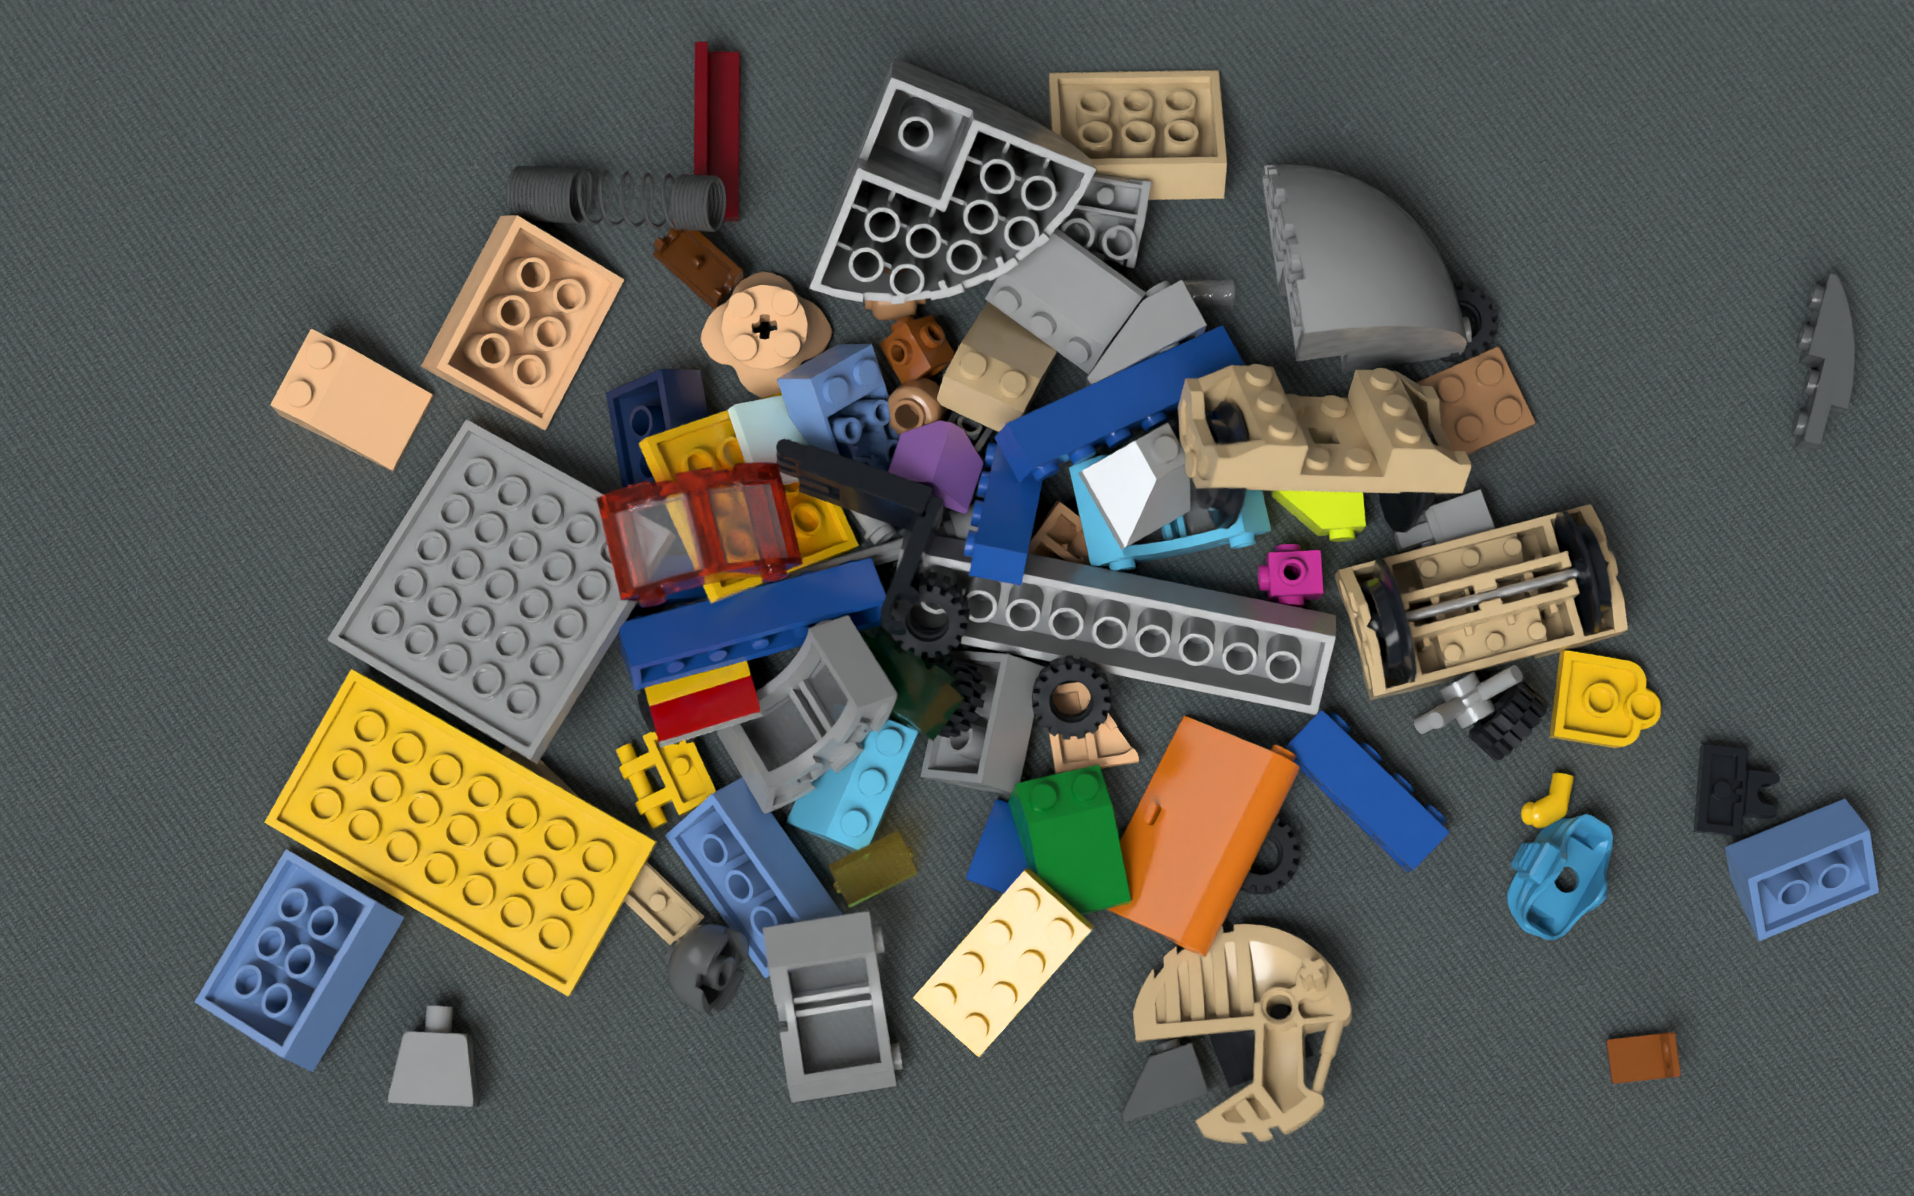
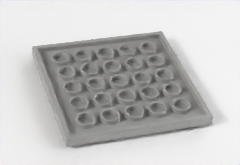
[327,419,677,764]

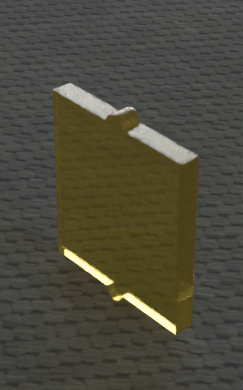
[829,831,918,908]

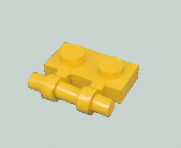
[615,732,716,829]

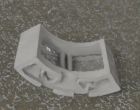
[717,615,897,814]
[763,911,903,1103]

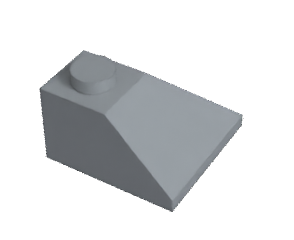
[1078,423,1191,550]

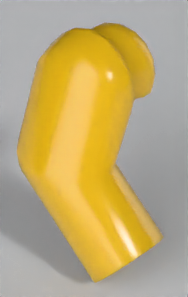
[1521,773,1574,828]

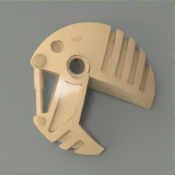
[1133,924,1352,1143]

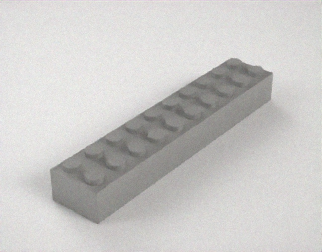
[896,530,1336,715]

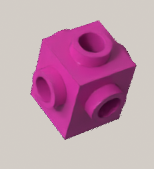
[1258,544,1323,608]

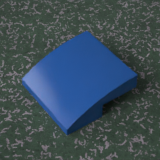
[965,799,1028,894]

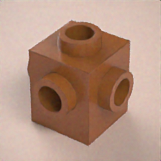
[879,315,955,383]

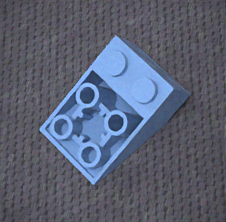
[777,344,900,472]

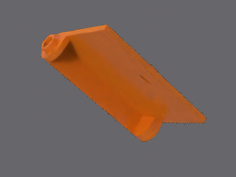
[1106,715,1301,957]

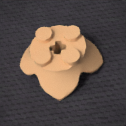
[701,272,832,398]

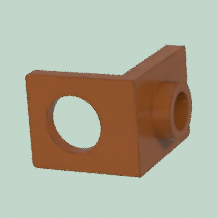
[1606,1032,1681,1084]

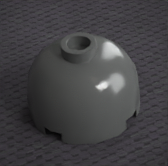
[665,924,748,1015]

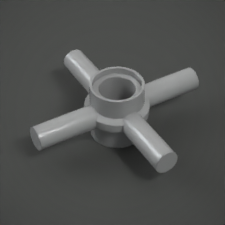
[1414,665,1523,734]

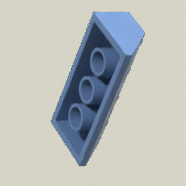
[665,777,843,979]

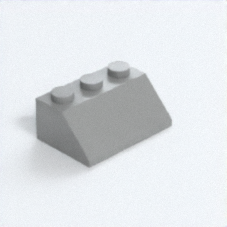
[985,228,1146,374]
[920,650,1044,794]

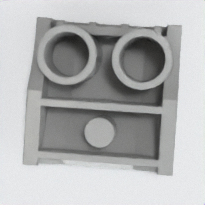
[1057,173,1151,268]

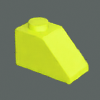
[1271,490,1366,542]

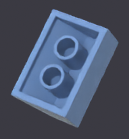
[1725,799,1879,941]

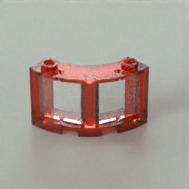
[596,462,803,607]

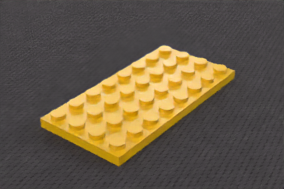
[264,669,658,997]

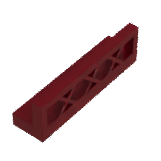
[694,42,740,222]

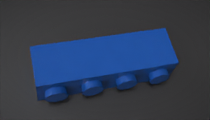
[964,442,1043,586]
[1285,710,1450,873]

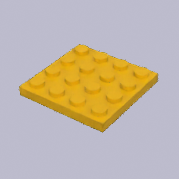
[639,392,859,604]

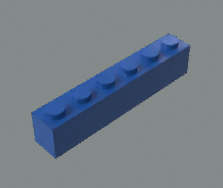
[994,325,1245,483]
[618,558,886,691]

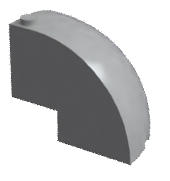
[809,57,1096,304]
[1261,164,1472,372]

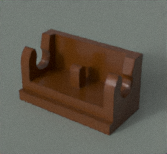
[652,221,744,310]

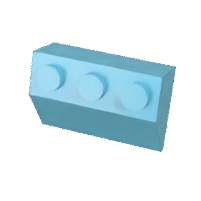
[786,703,918,858]

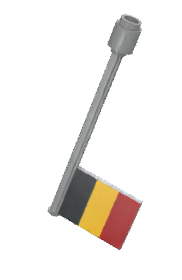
[625,503,978,747]

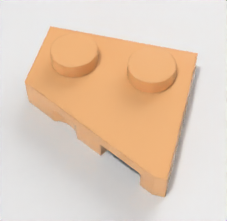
[1048,682,1139,774]

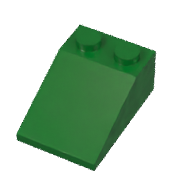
[1008,764,1131,915]

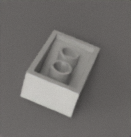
[1085,280,1207,387]

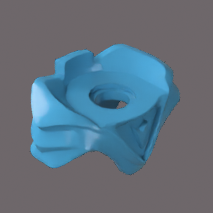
[1507,814,1613,940]

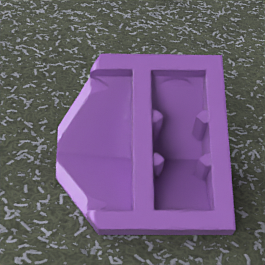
[888,421,983,514]

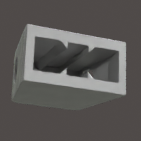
[388,1006,479,1107]

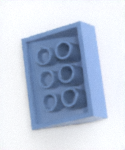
[194,849,405,1072]

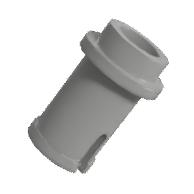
[851,511,896,546]

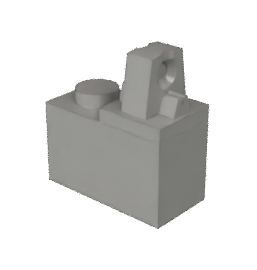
[1393,489,1495,553]

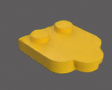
[1549,650,1661,748]

